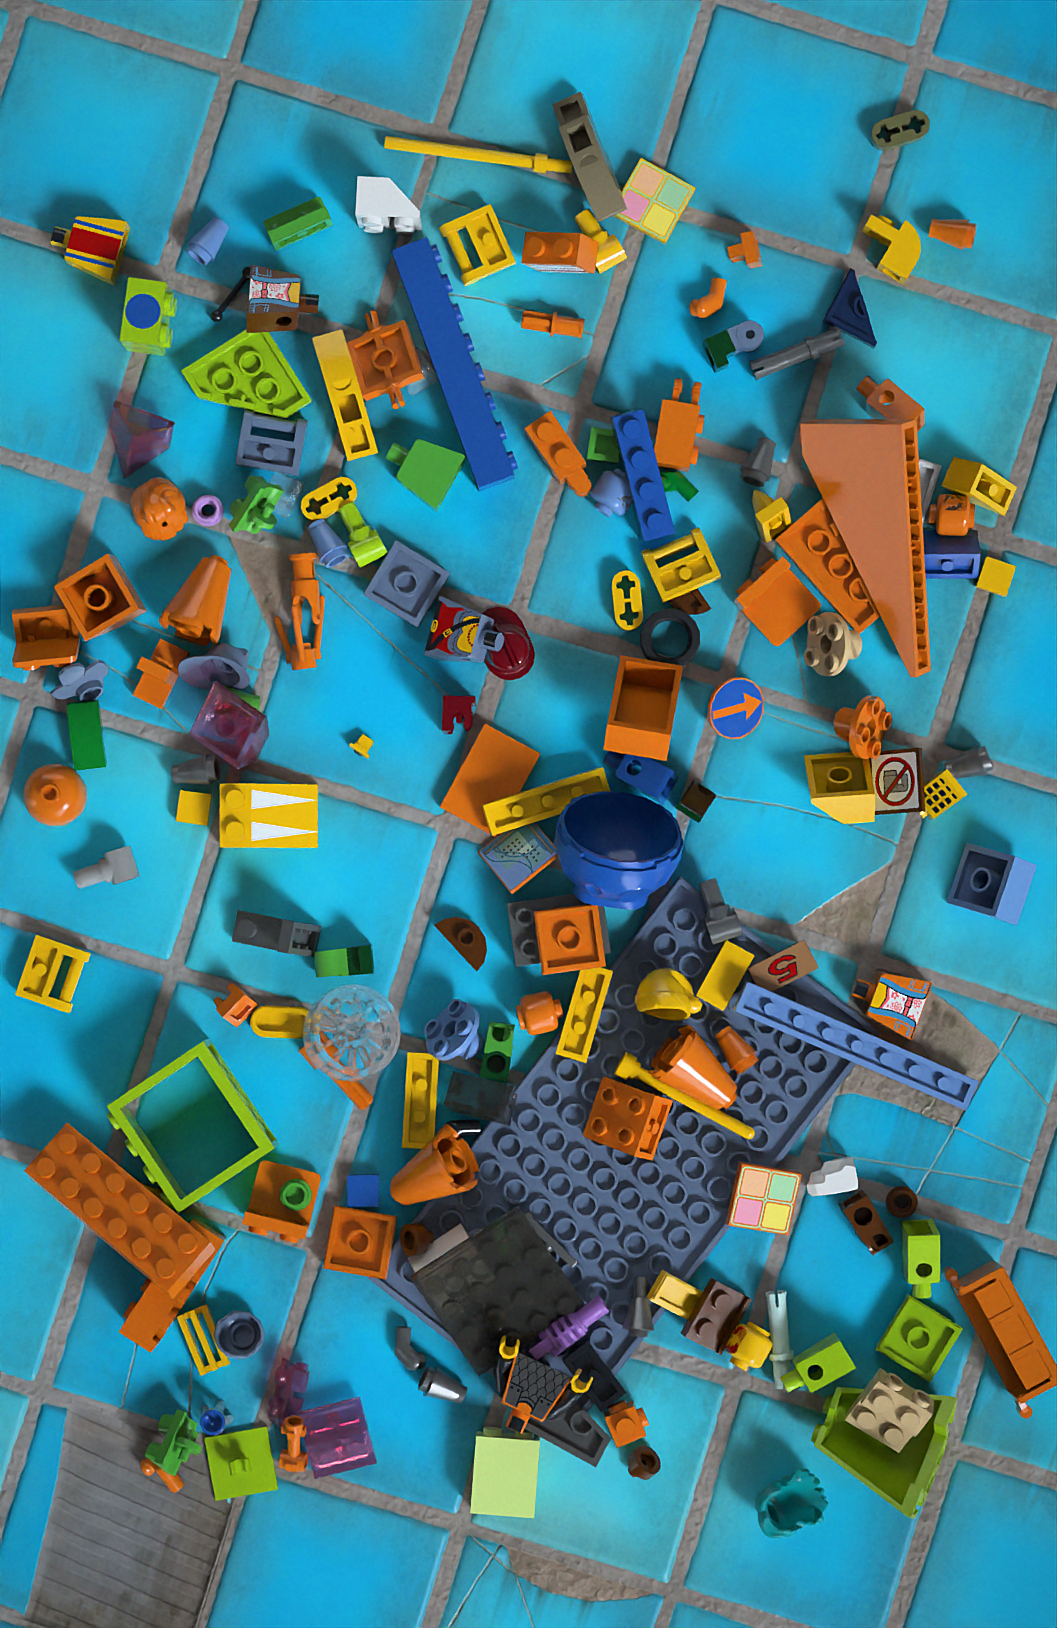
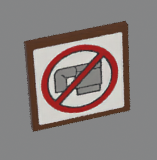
[869,748,925,815]

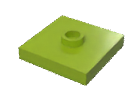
[875,1294,963,1383]

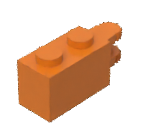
[654,378,705,472]
[524,410,592,498]

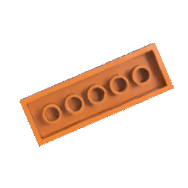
[24,1123,215,1299]

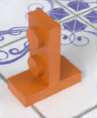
[133,638,190,709]

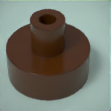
[400,1223,434,1256]
[627,1445,661,1480]

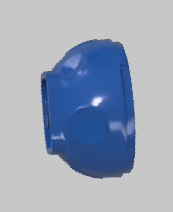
[554,791,684,910]

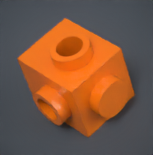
[604,1400,649,1448]

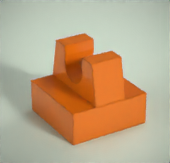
[727,230,763,269]
[213,983,259,1028]

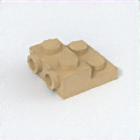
[845,1368,934,1453]

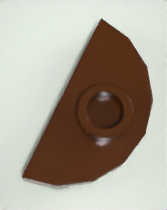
[434,917,487,972]

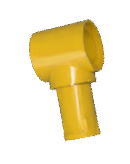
[574,209,627,274]

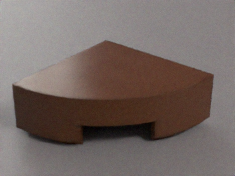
[667,588,712,615]

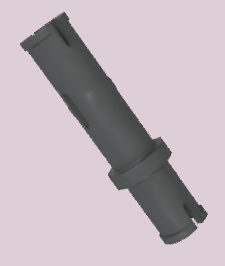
[749,326,845,381]

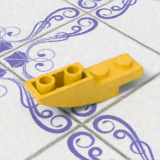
[312,329,378,461]

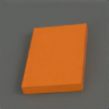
[440,724,540,837]

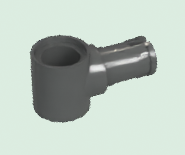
[698,878,743,945]

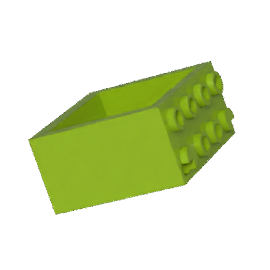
[107,1039,279,1213]

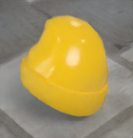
[635,968,702,1021]

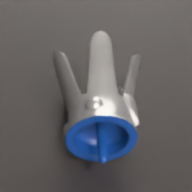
[200,1401,234,1435]

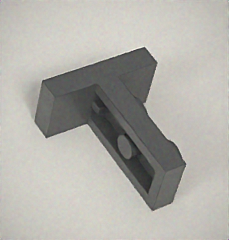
[232,910,321,957]

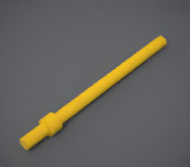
[384,136,573,174]

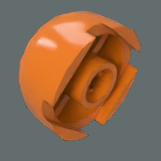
[23,763,88,827]

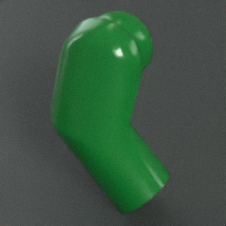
[660,471,699,502]

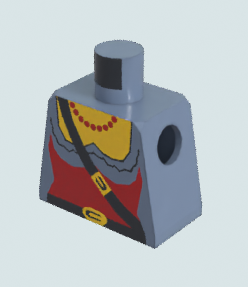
[424,596,504,663]

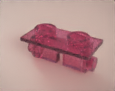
[267,1358,310,1427]

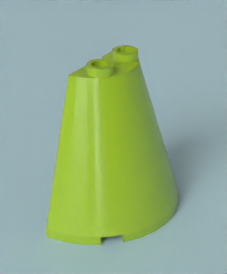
[811,1387,957,1519]

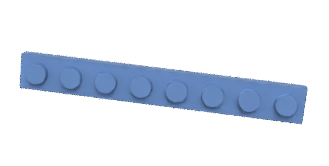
[733,981,979,1110]

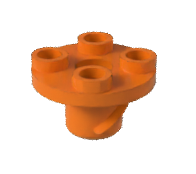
[833,695,892,759]

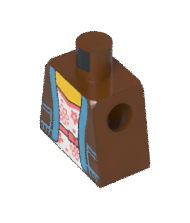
[246,265,319,333]

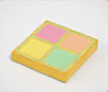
[613,158,696,245]

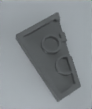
[525,1402,611,1467]

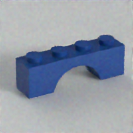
[610,409,675,542]

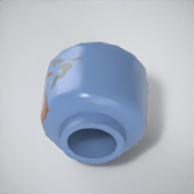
[591,468,633,517]

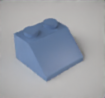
[946,843,1037,925]

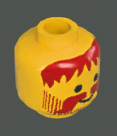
[725,1321,773,1371]

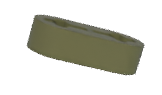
[870,110,930,151]

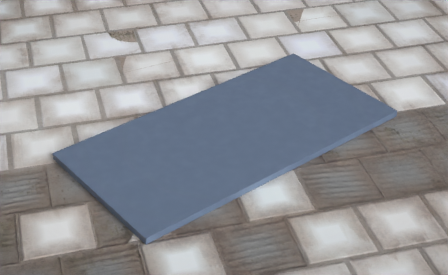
[368,876,881,1412]

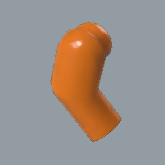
[689,278,727,318]
[139,1458,184,1493]

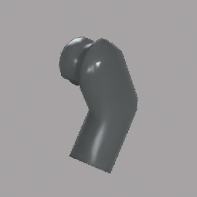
[394,1326,426,1371]

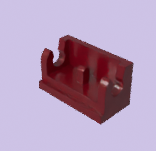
[442,696,476,734]

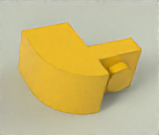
[862,214,921,285]

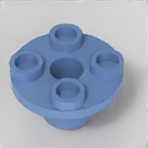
[424,999,484,1061]

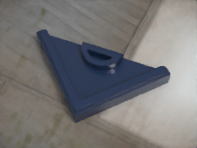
[822,268,877,348]

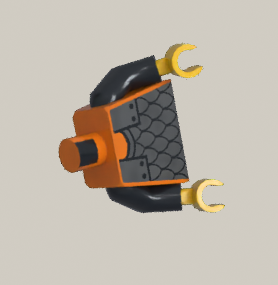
[493,1336,593,1434]

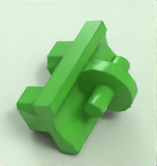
[229,476,284,534]
[145,1409,202,1476]

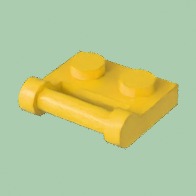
[439,204,516,286]
[641,527,721,603]
[15,935,91,1013]

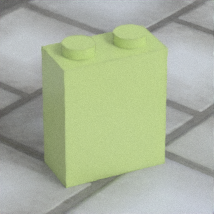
[470,1427,540,1518]

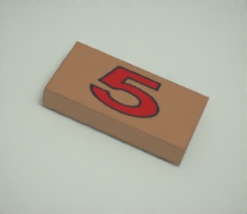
[747,940,819,992]

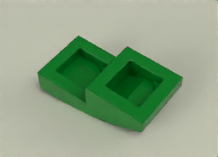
[67,700,107,771]

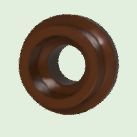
[885,1186,918,1218]

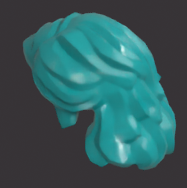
[755,1468,828,1538]

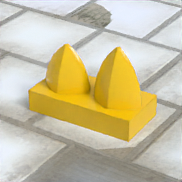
[752,490,792,543]

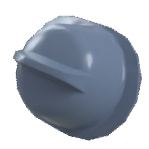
[178,643,250,690]

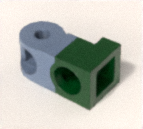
[702,320,764,373]

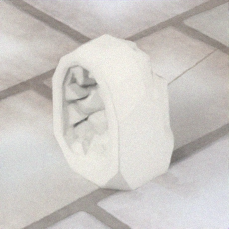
[806,1156,858,1196]

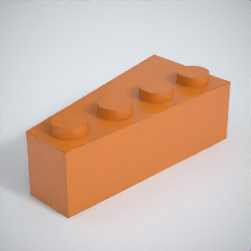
[119,1217,227,1353]

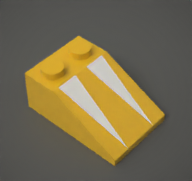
[220,783,318,848]

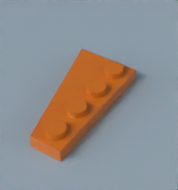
[774,498,880,634]

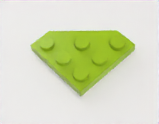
[181,330,312,419]

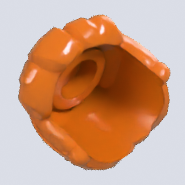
[130,477,188,541]

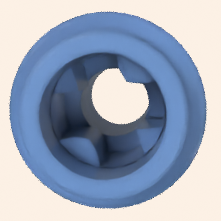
[186,217,229,266]
[308,519,348,568]

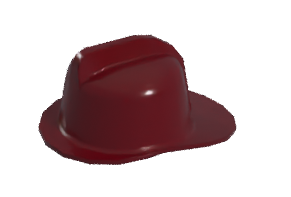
[482,607,535,680]

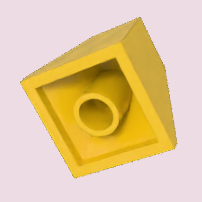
[804,752,875,824]

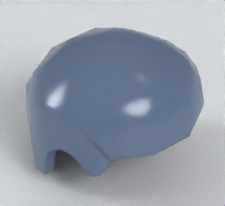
[214,1311,265,1359]

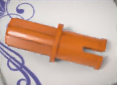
[521,310,585,339]

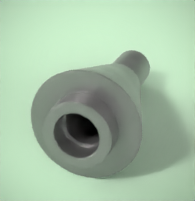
[622,1277,654,1337]

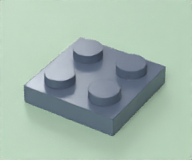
[363,541,450,628]

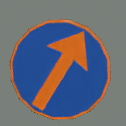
[707,677,764,739]

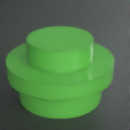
[280,1179,312,1211]

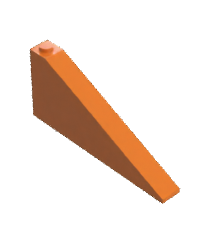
[799,419,931,678]

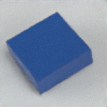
[347,1174,380,1207]

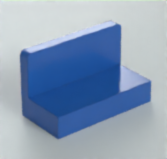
[923,530,981,579]

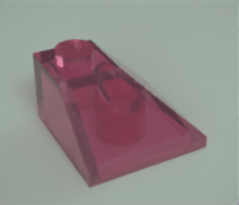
[189,681,269,769]

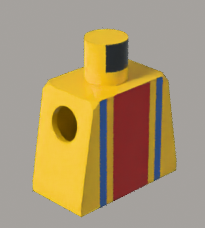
[51,216,130,285]

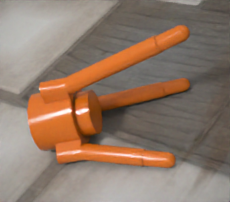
[274,595,325,670]

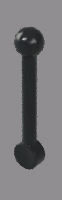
[210,267,251,322]

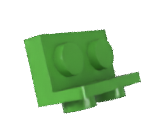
[263,197,333,251]

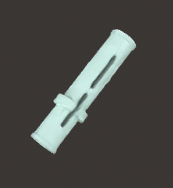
[765,1290,794,1389]

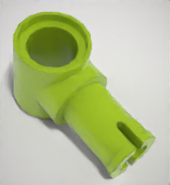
[338,502,388,568]

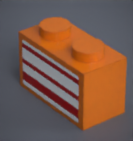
[521,232,599,274]

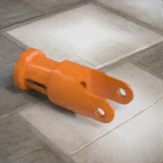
[289,553,321,625]

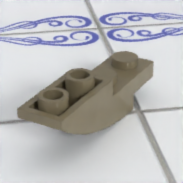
[552,91,627,222]

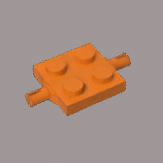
[347,311,424,409]

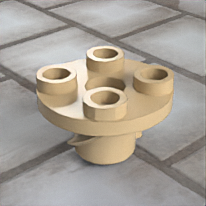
[804,612,862,676]

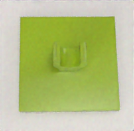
[204,1426,278,1501]

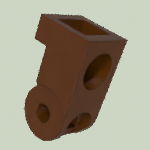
[838,1190,894,1256]

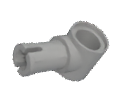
[73,846,140,889]

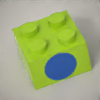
[119,277,177,356]

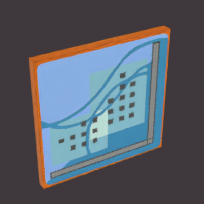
[478,822,558,894]

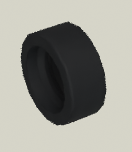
[640,609,700,666]

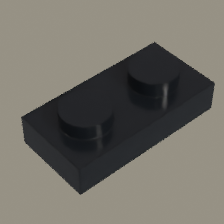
[562,1340,627,1412]

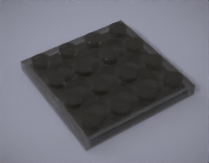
[411,1205,585,1376]

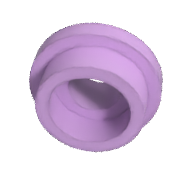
[192,495,224,527]

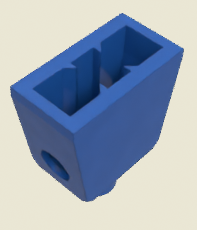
[603,751,679,805]

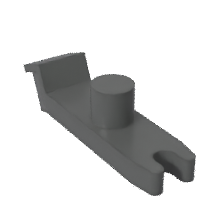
[513,1210,578,1268]

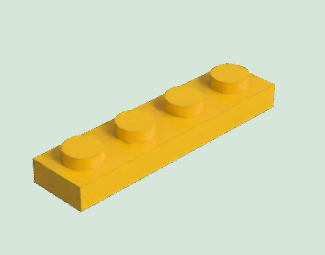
[481,767,610,836]

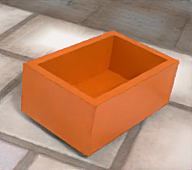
[603,655,683,761]

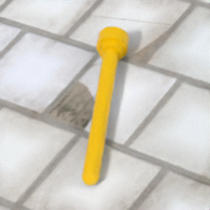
[614,1052,755,1139]

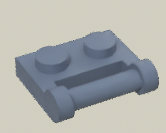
[235,409,308,476]

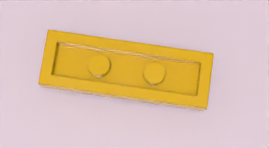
[555,967,613,1063]
[402,1052,439,1149]

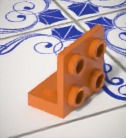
[583,1077,673,1161]

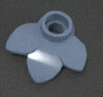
[50,660,108,701]

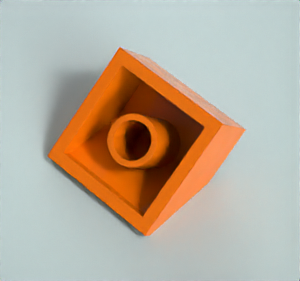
[54,554,147,641]

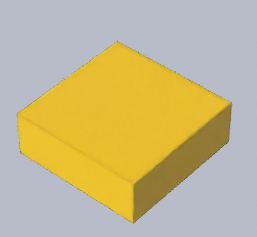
[975,556,1016,597]
[176,790,212,826]

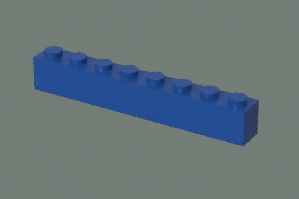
[391,237,518,491]

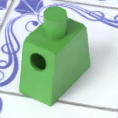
[386,439,466,512]

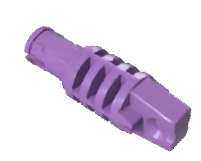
[529,1295,610,1361]

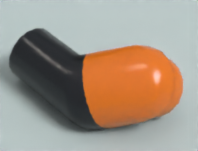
[435,1119,481,1140]

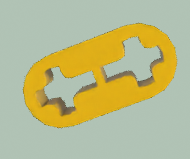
[301,477,358,522]
[611,570,643,631]

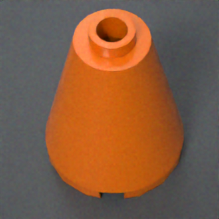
[159,555,231,647]
[648,1024,737,1110]
[390,1130,479,1206]

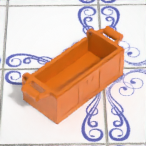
[942,1260,1057,1419]

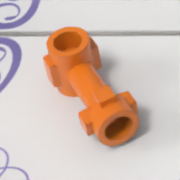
[279,1415,309,1473]

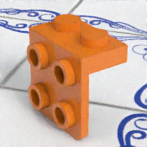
[734,556,821,646]
[12,605,81,671]
[242,1160,321,1243]

